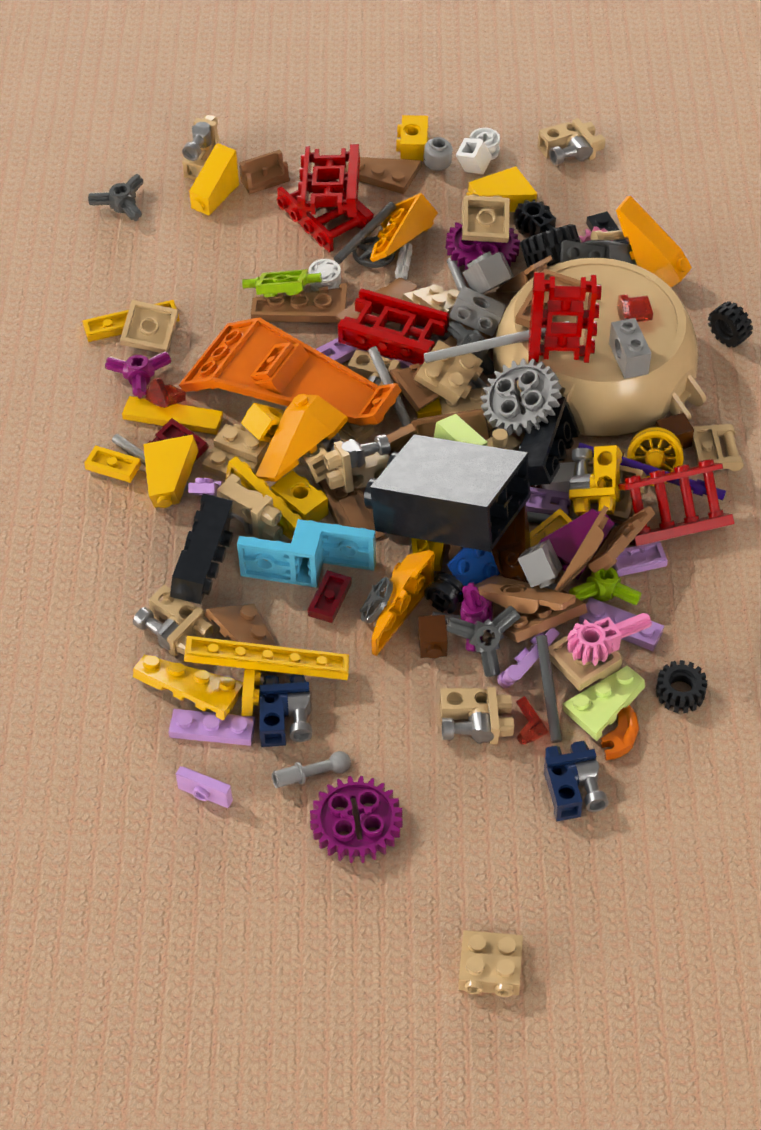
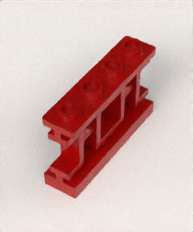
[297,144,360,218]
[528,272,602,363]
[338,289,449,365]

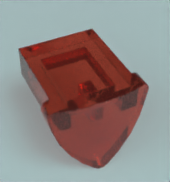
[617,294,653,322]
[146,377,186,408]
[516,696,549,745]

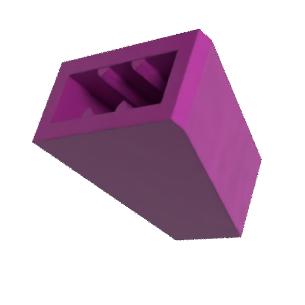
[538,509,614,580]

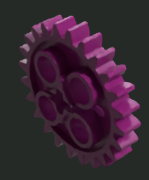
[445,222,520,271]
[310,776,403,863]

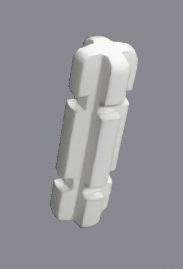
[395,243,412,280]

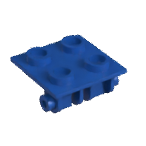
[447,547,500,594]

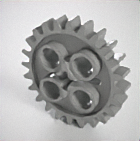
[481,359,562,436]

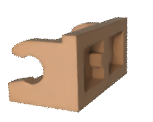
[239,149,290,194]

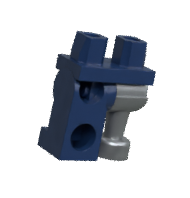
[259,674,312,747]
[544,741,609,822]

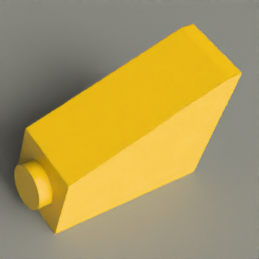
[189,143,239,216]
[466,166,537,212]
[143,434,198,508]

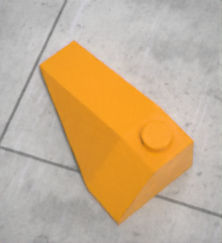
[370,193,438,262]
[616,196,692,287]
[256,394,348,482]
[371,550,434,656]

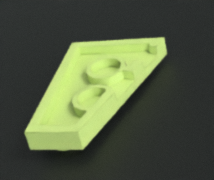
[562,665,645,741]

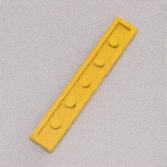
[184,636,349,680]

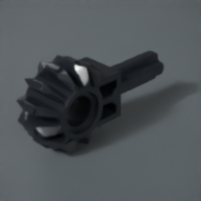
[513,199,556,236]

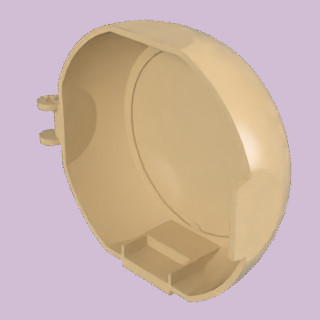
[493,258,706,436]

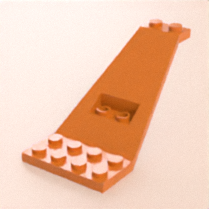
[178,317,402,426]

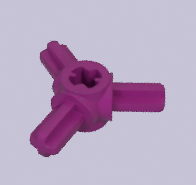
[105,352,171,399]
[461,583,493,652]

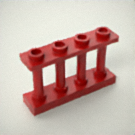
[277,179,374,252]
[618,459,734,546]

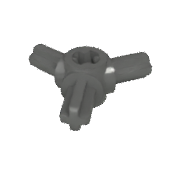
[88,174,144,222]
[447,321,495,375]
[447,606,520,677]

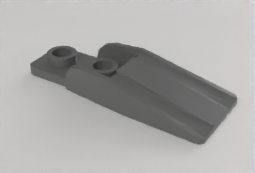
[560,240,637,265]

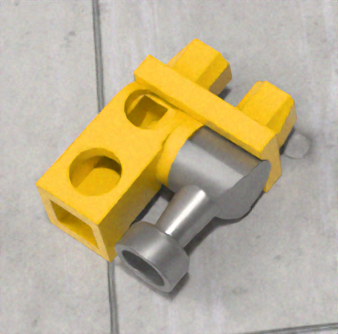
[569,445,622,516]

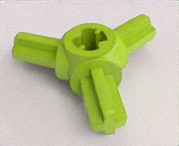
[569,568,642,605]

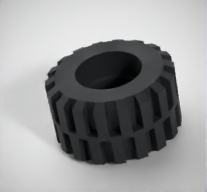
[520,224,581,268]

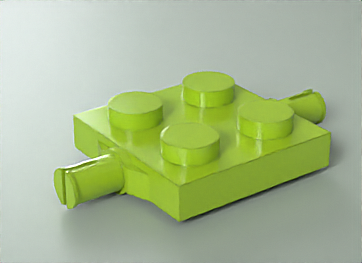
[242,269,322,297]

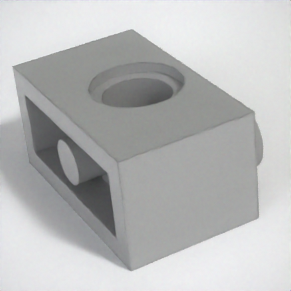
[449,285,506,337]
[609,318,651,379]
[518,539,563,588]

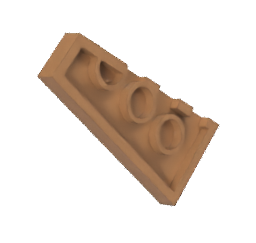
[251,283,347,323]

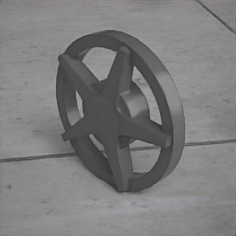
[353,235,395,268]
[360,577,393,624]

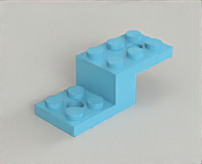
[237,519,376,588]

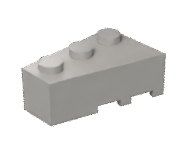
[463,251,514,294]

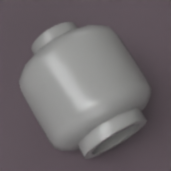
[424,137,453,171]

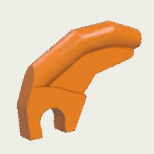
[601,705,639,760]

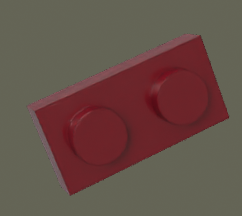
[307,570,352,623]

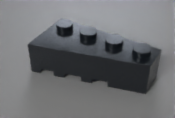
[519,396,580,486]
[170,493,233,605]

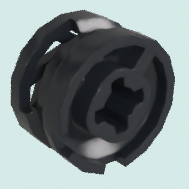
[424,572,464,614]

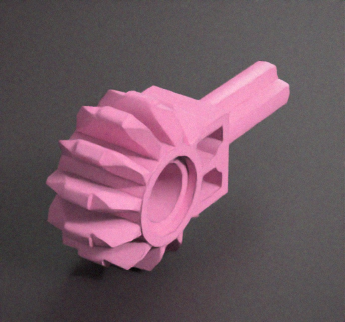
[567,613,652,666]

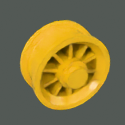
[627,427,684,486]

